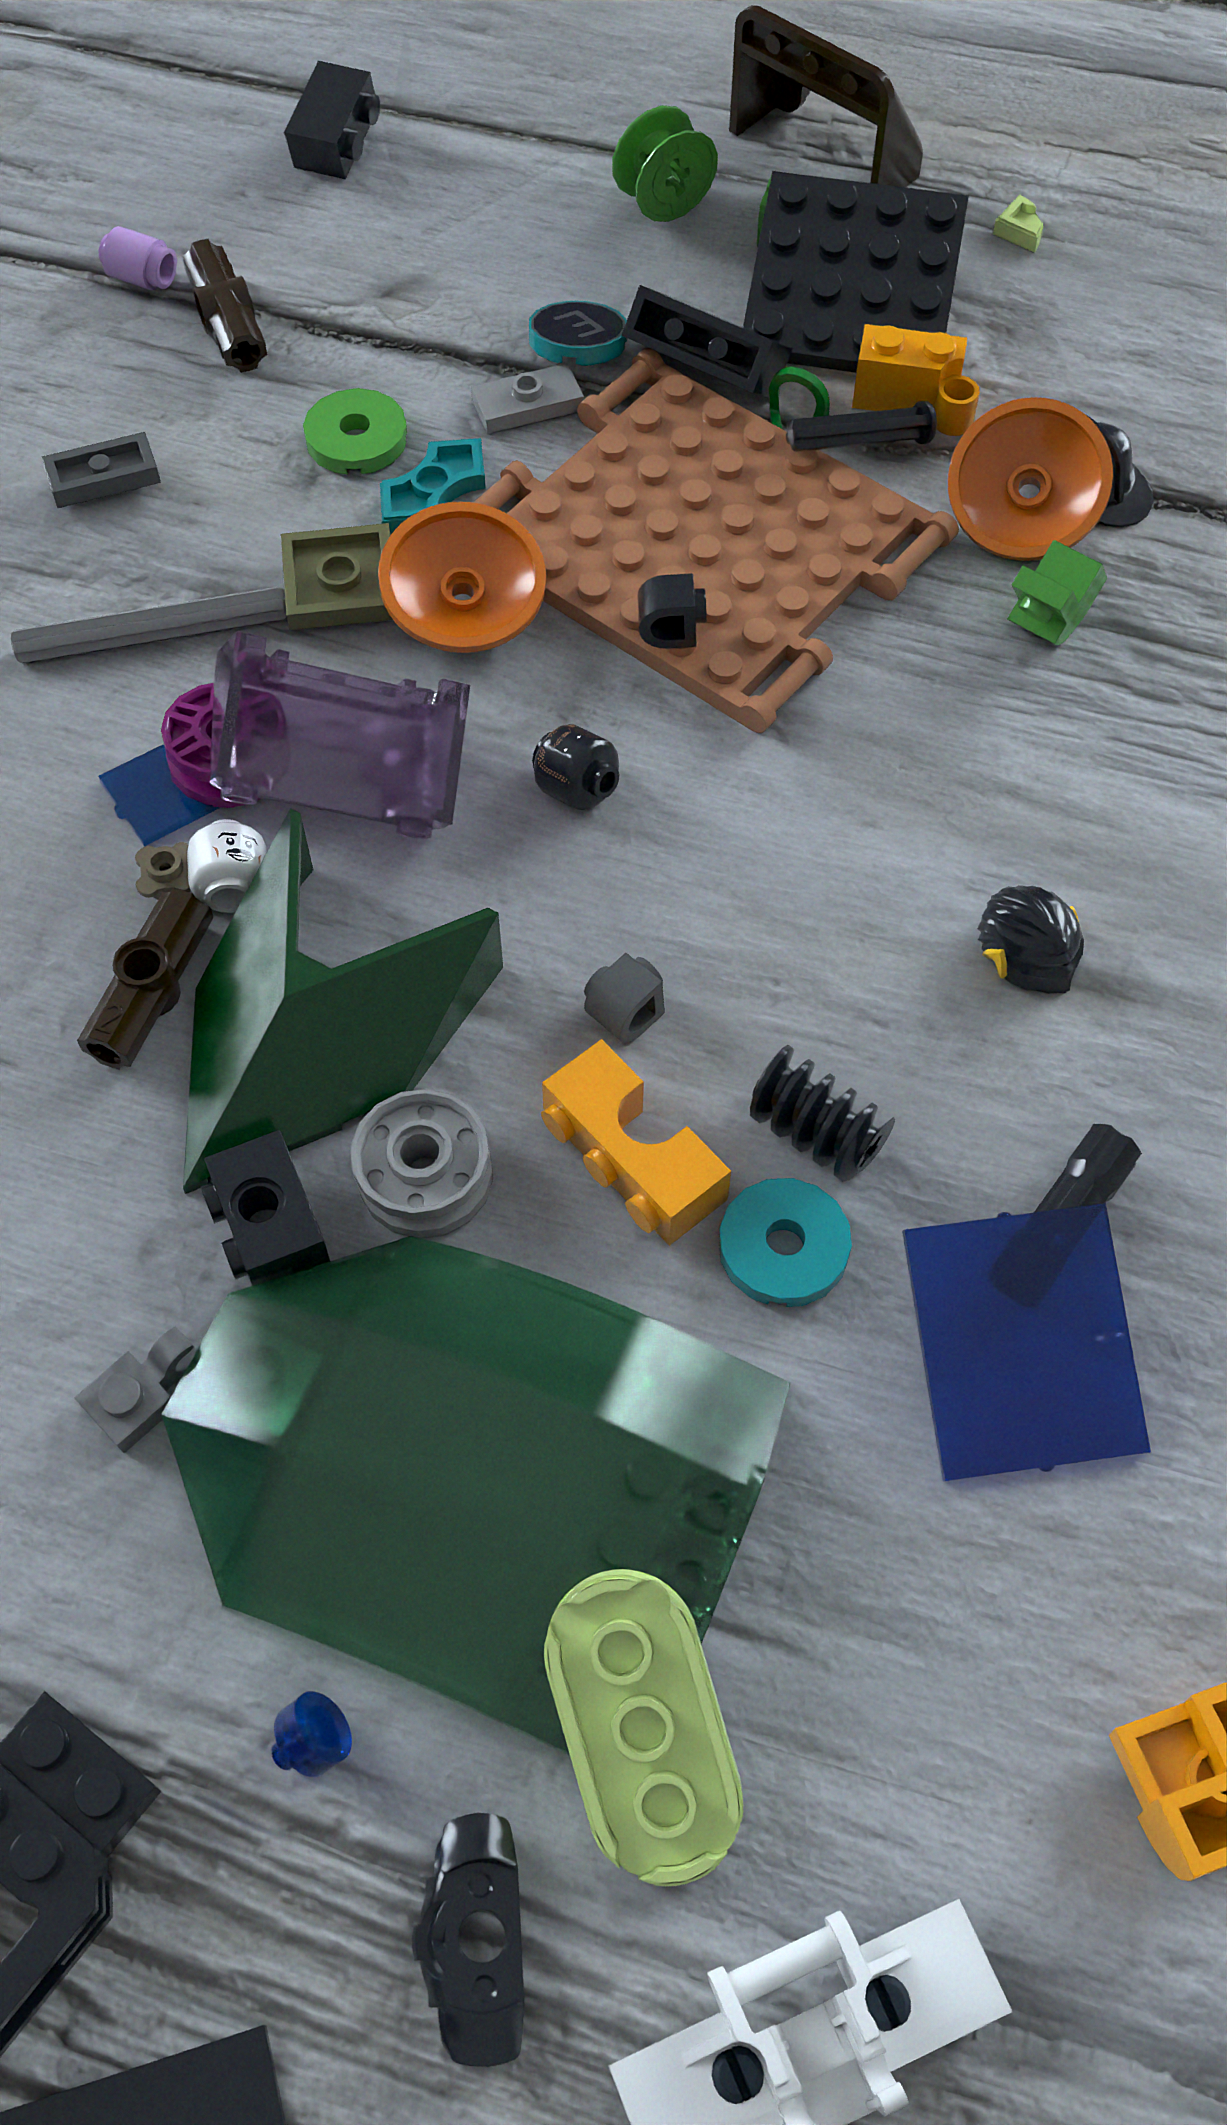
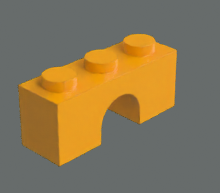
[541,1039,731,1246]

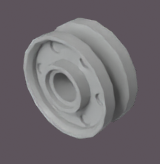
[350,1089,494,1238]

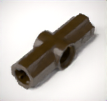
[182,239,268,373]
[77,887,213,1070]

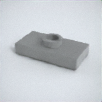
[471,363,584,434]

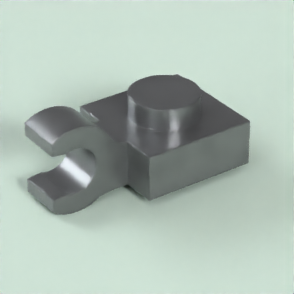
[74,1327,202,1453]

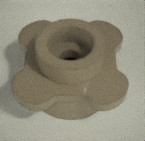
[135,842,191,900]

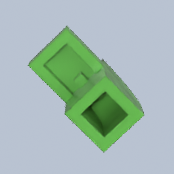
[1007,540,1108,645]

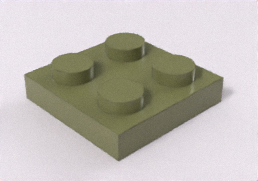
[281,523,393,630]

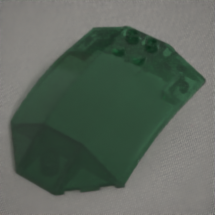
[161,1236,791,1756]

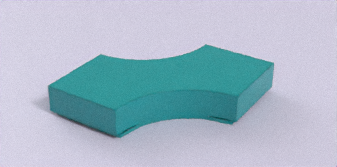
[380,438,486,535]

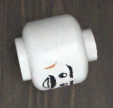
[187,819,267,913]

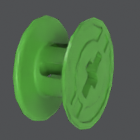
[612,105,718,222]

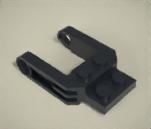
[0,1691,161,2057]

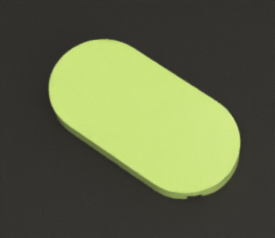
[544,1569,743,1886]

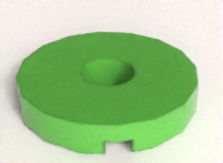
[303,388,407,474]

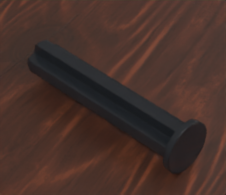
[786,401,937,452]

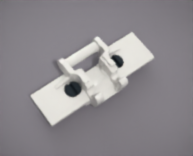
[609,1899,1012,2125]

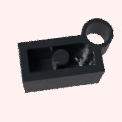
[284,60,380,180]

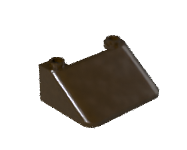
[729,5,923,188]

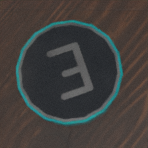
[529,301,628,366]

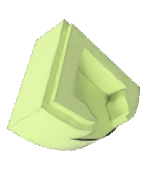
[993,195,1043,253]

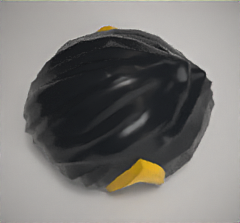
[977,885,1084,994]

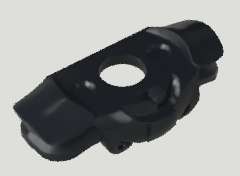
[412,1813,525,2067]

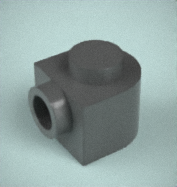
[584,952,665,1043]

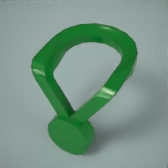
[768,366,830,429]

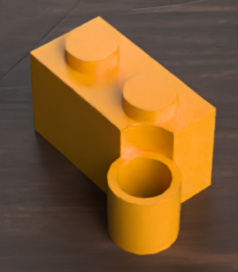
[852,324,980,436]

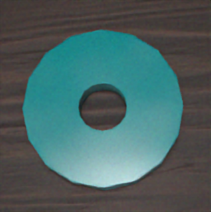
[719,1178,852,1307]

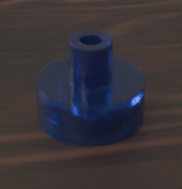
[271,1691,352,1777]

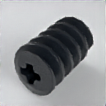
[750,1045,895,1182]

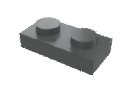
[42,432,161,508]

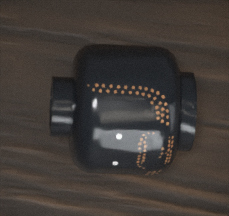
[532,724,619,810]

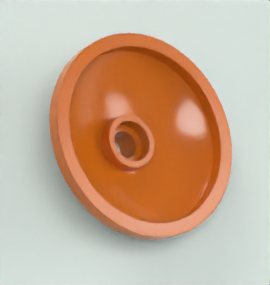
[948,397,1113,561]
[378,502,546,653]

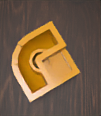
[1109,1682,1227,1881]

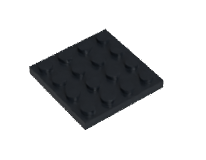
[743,171,969,373]

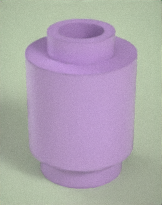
[99,226,177,291]

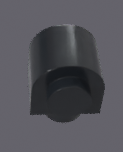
[637,573,707,649]

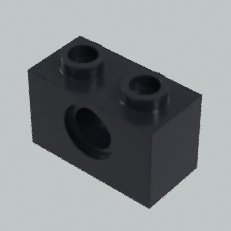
[200,1130,333,1298]

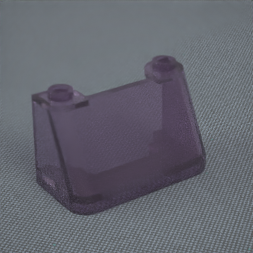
[210,631,470,839]

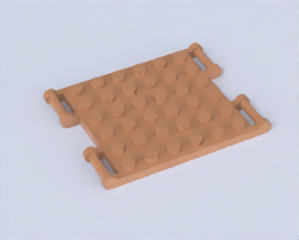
[473,348,959,733]

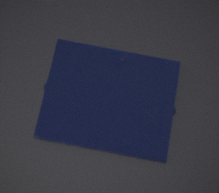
[902,1203,1151,1481]

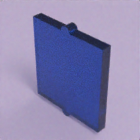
[98,744,221,847]

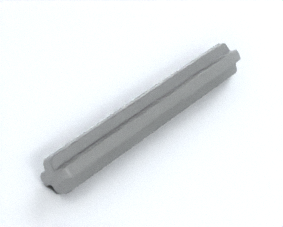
[11,587,287,663]

